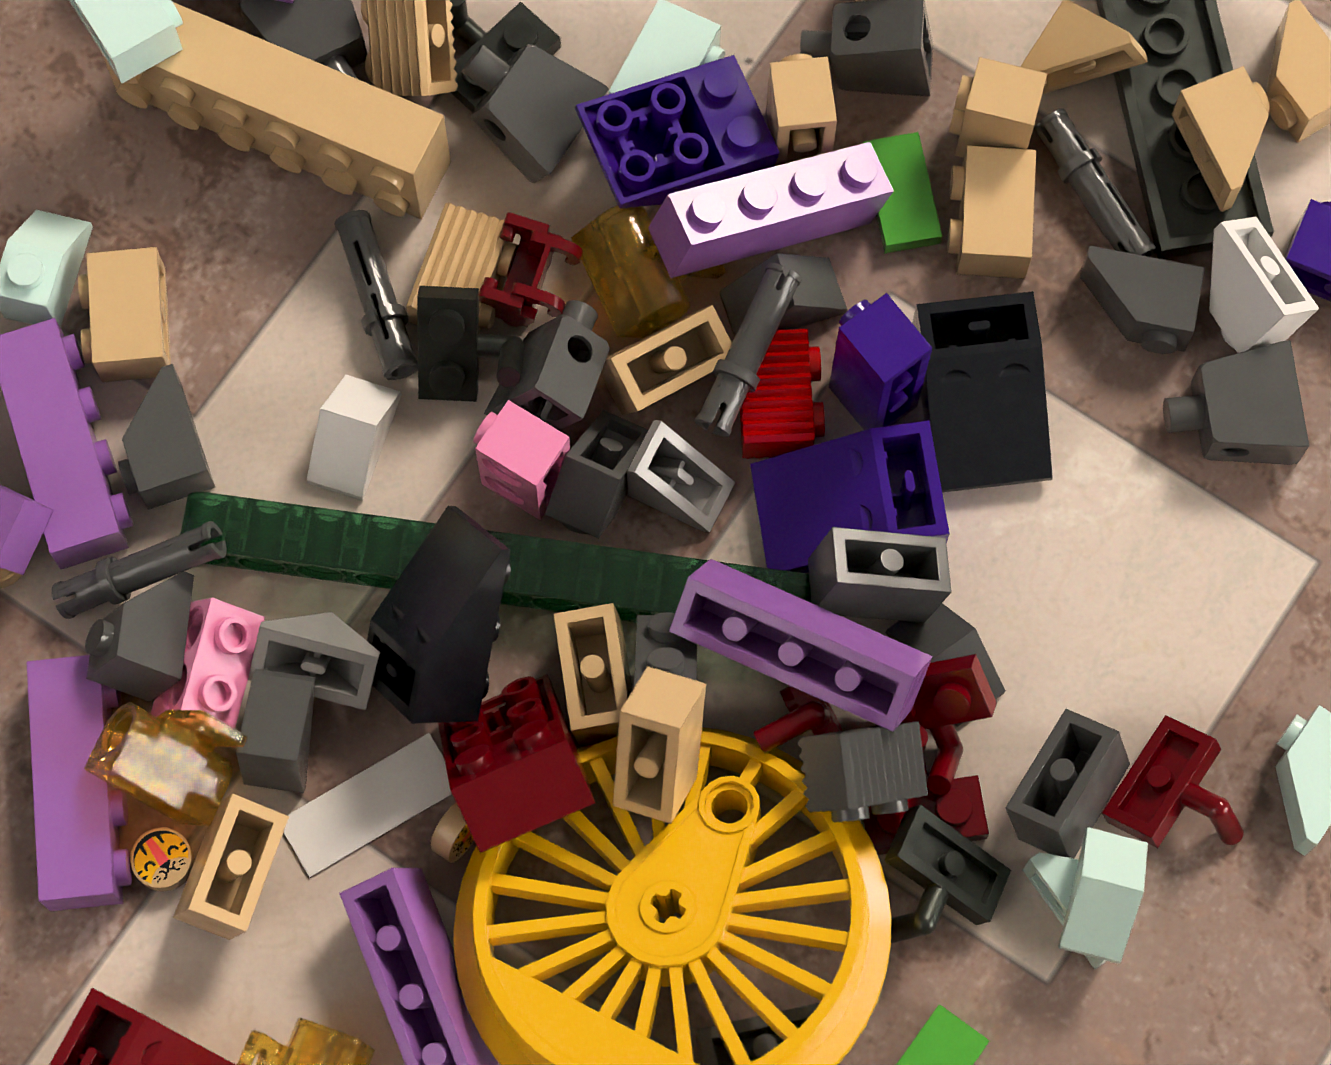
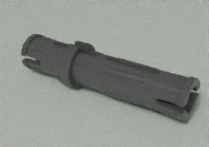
[1033,108,1157,257]
[334,210,418,380]
[694,263,802,437]
[52,521,227,619]

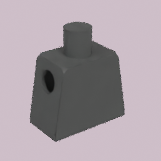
[239,0,367,79]
[800,0,933,96]
[461,44,609,183]
[484,300,610,430]
[1163,340,1309,465]

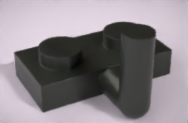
[450,0,561,112]
[417,286,525,402]
[884,805,1011,943]

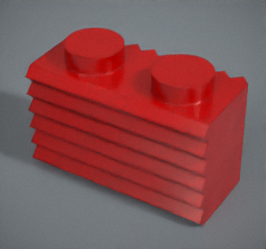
[740,329,825,459]

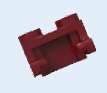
[479,212,583,328]

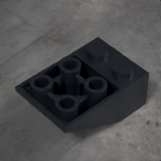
[912,291,1053,493]
[367,506,511,724]

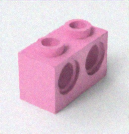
[473,400,570,520]
[149,598,265,737]

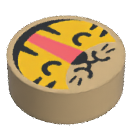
[431,803,474,863]
[130,828,194,892]

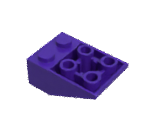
[575,55,780,208]
[750,420,950,578]

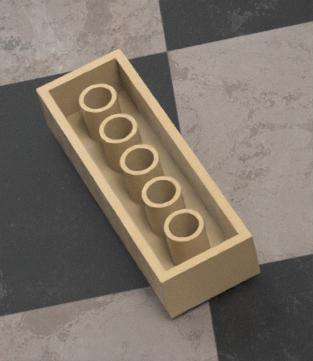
[101,2,451,219]

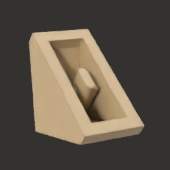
[1020,0,1148,94]

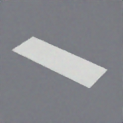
[284,733,452,878]

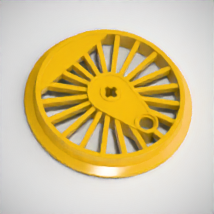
[453,727,891,1065]

